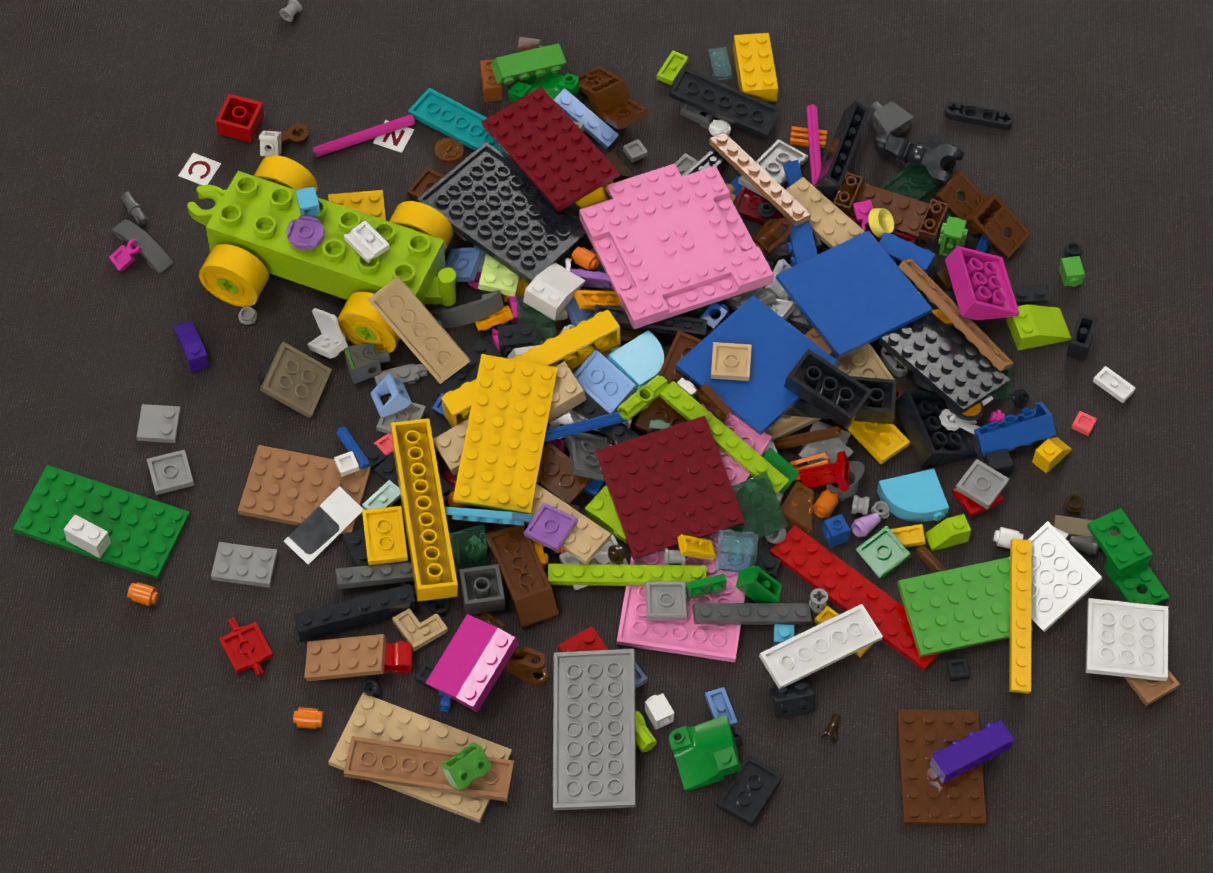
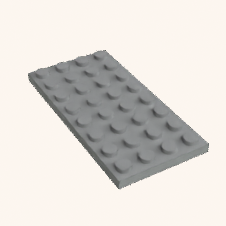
[553,649,636,810]

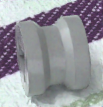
[851,495,869,516]

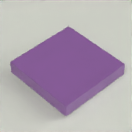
[524,503,578,552]

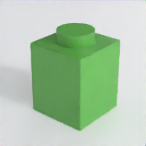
[1059,256,1085,287]

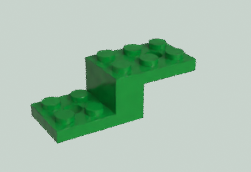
[1087,508,1169,605]

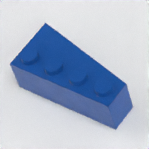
[974,401,1057,457]

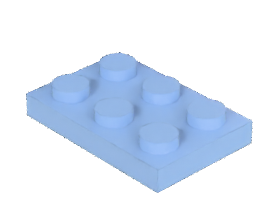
[574,349,638,414]

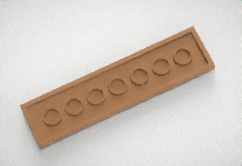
[344,736,514,802]

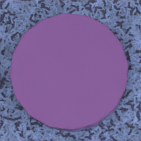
[287,216,325,250]

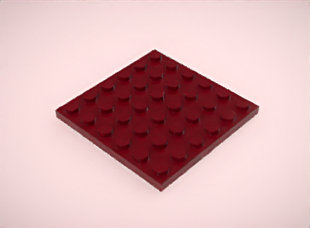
[595,416,745,560]

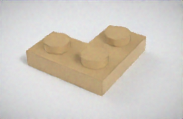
[393,608,448,651]

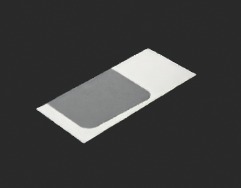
[284,486,364,565]

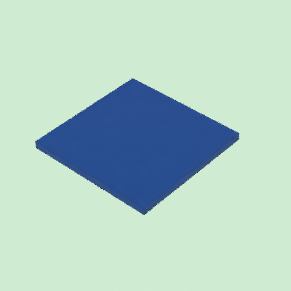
[776,230,932,359]
[676,295,838,436]

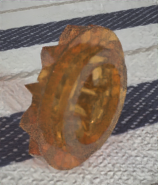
[435,137,464,163]

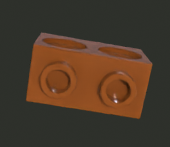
[480,59,502,102]

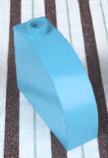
[607,330,664,394]
[877,469,949,522]

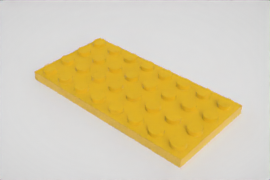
[453,354,558,514]

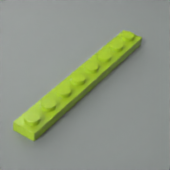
[660,381,789,496]
[548,564,707,586]

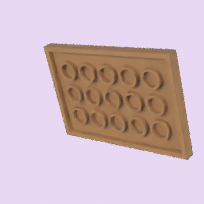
[238,445,371,535]

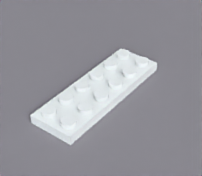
[759,604,883,690]

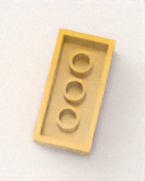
[733,33,778,102]

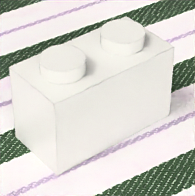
[64,515,111,558]

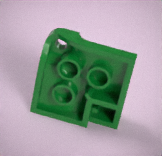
[507,72,580,103]
[669,715,742,792]

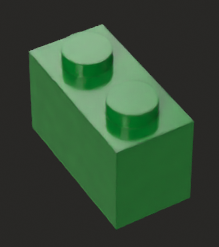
[736,566,782,603]

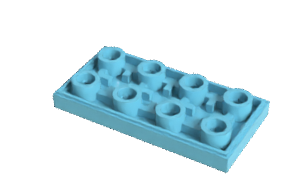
[445,507,533,526]

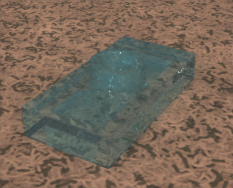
[708,47,732,80]

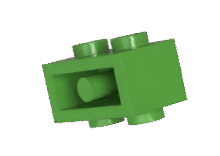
[938,216,968,257]
[440,742,492,790]

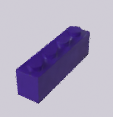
[930,720,1014,784]

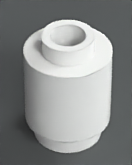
[993,527,1023,549]

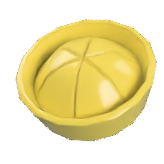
[868,208,894,239]

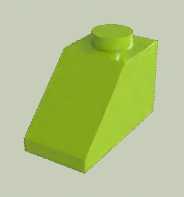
[925,514,971,551]

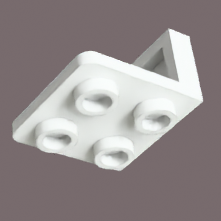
[308,308,348,359]

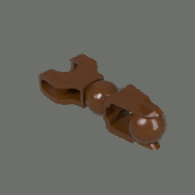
[753,218,793,257]
[504,648,549,687]

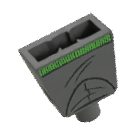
[344,343,390,384]

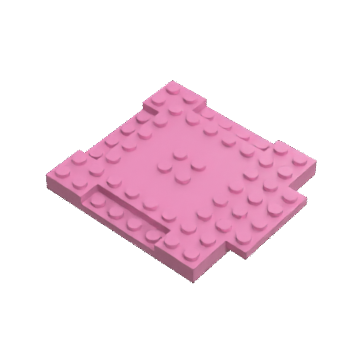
[579,164,774,329]

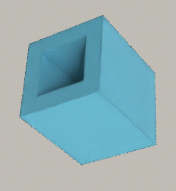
[296,187,320,217]

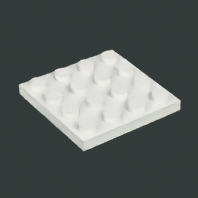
[1028,522,1103,632]
[1086,598,1168,681]

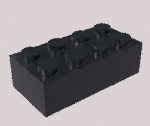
[784,349,872,429]

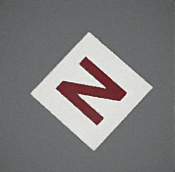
[373,120,414,153]

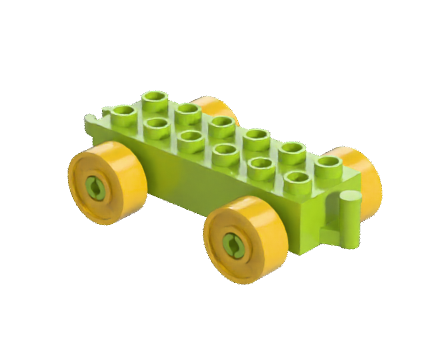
[187,155,456,353]

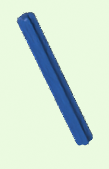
[544,412,631,442]

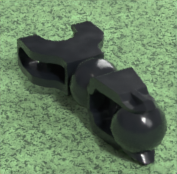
[873,133,964,184]

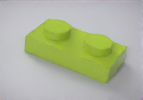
[657,50,689,86]

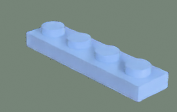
[554,88,619,149]

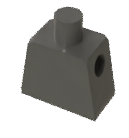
[870,101,914,137]

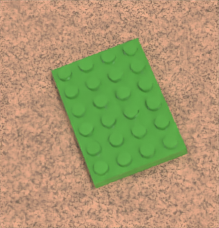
[897,557,1033,657]

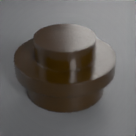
[1064,494,1084,513]
[608,545,626,564]

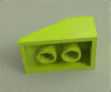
[1006,305,1071,351]
[585,485,627,543]

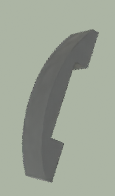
[111,219,174,275]
[429,290,504,329]

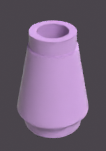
[851,513,881,537]

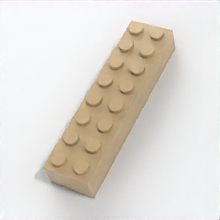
[433,361,587,477]

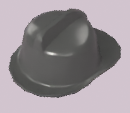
[826,461,865,501]

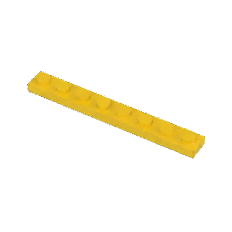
[1009,538,1032,694]

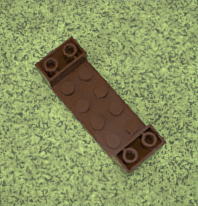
[833,172,949,239]
[480,523,559,628]

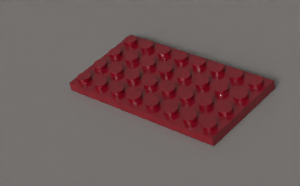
[481,87,620,212]

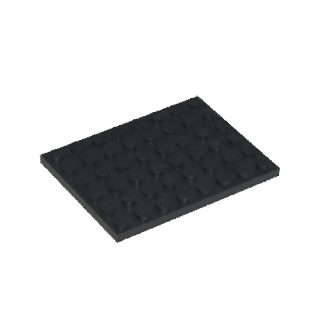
[417,142,587,284]

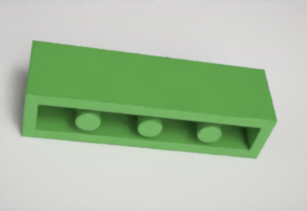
[491,43,566,84]

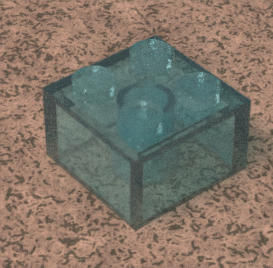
[715,529,759,572]

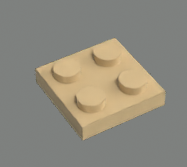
[711,342,752,381]

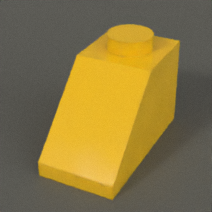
[1032,437,1072,474]

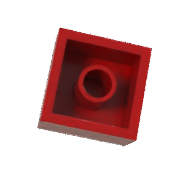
[216,94,264,143]

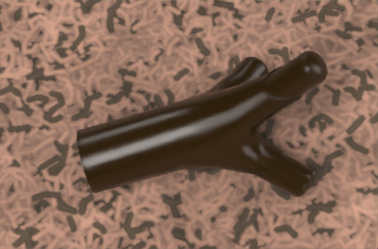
[819,714,841,740]

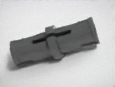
[121,192,149,226]

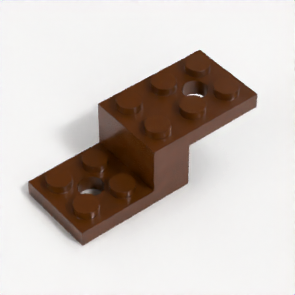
[577,66,649,129]
[935,170,1031,259]

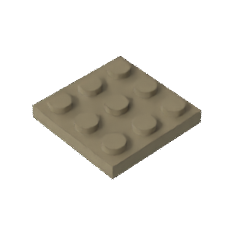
[260,342,332,418]

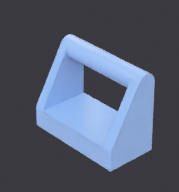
[371,373,412,417]

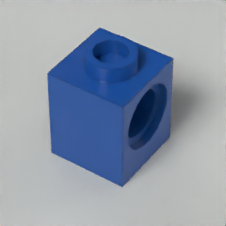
[700,302,730,329]
[822,514,850,548]

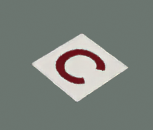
[178,153,221,185]

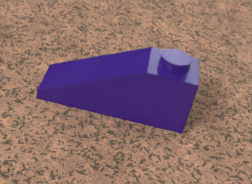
[173,321,209,373]

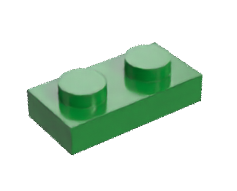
[686,574,727,598]

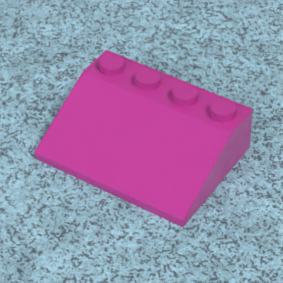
[945,246,1020,320]
[426,614,519,712]

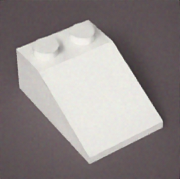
[523,263,585,321]

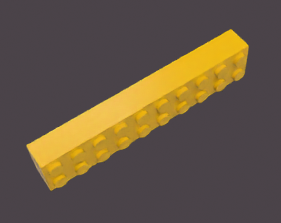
[441,310,621,428]
[391,418,458,601]

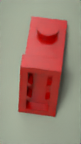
[799,451,850,492]

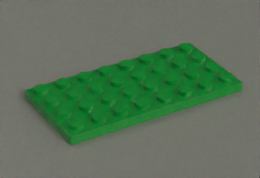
[13,465,190,580]

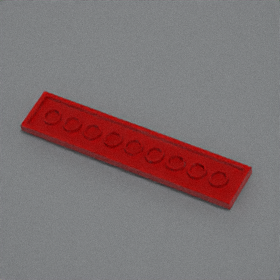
[770,525,940,671]

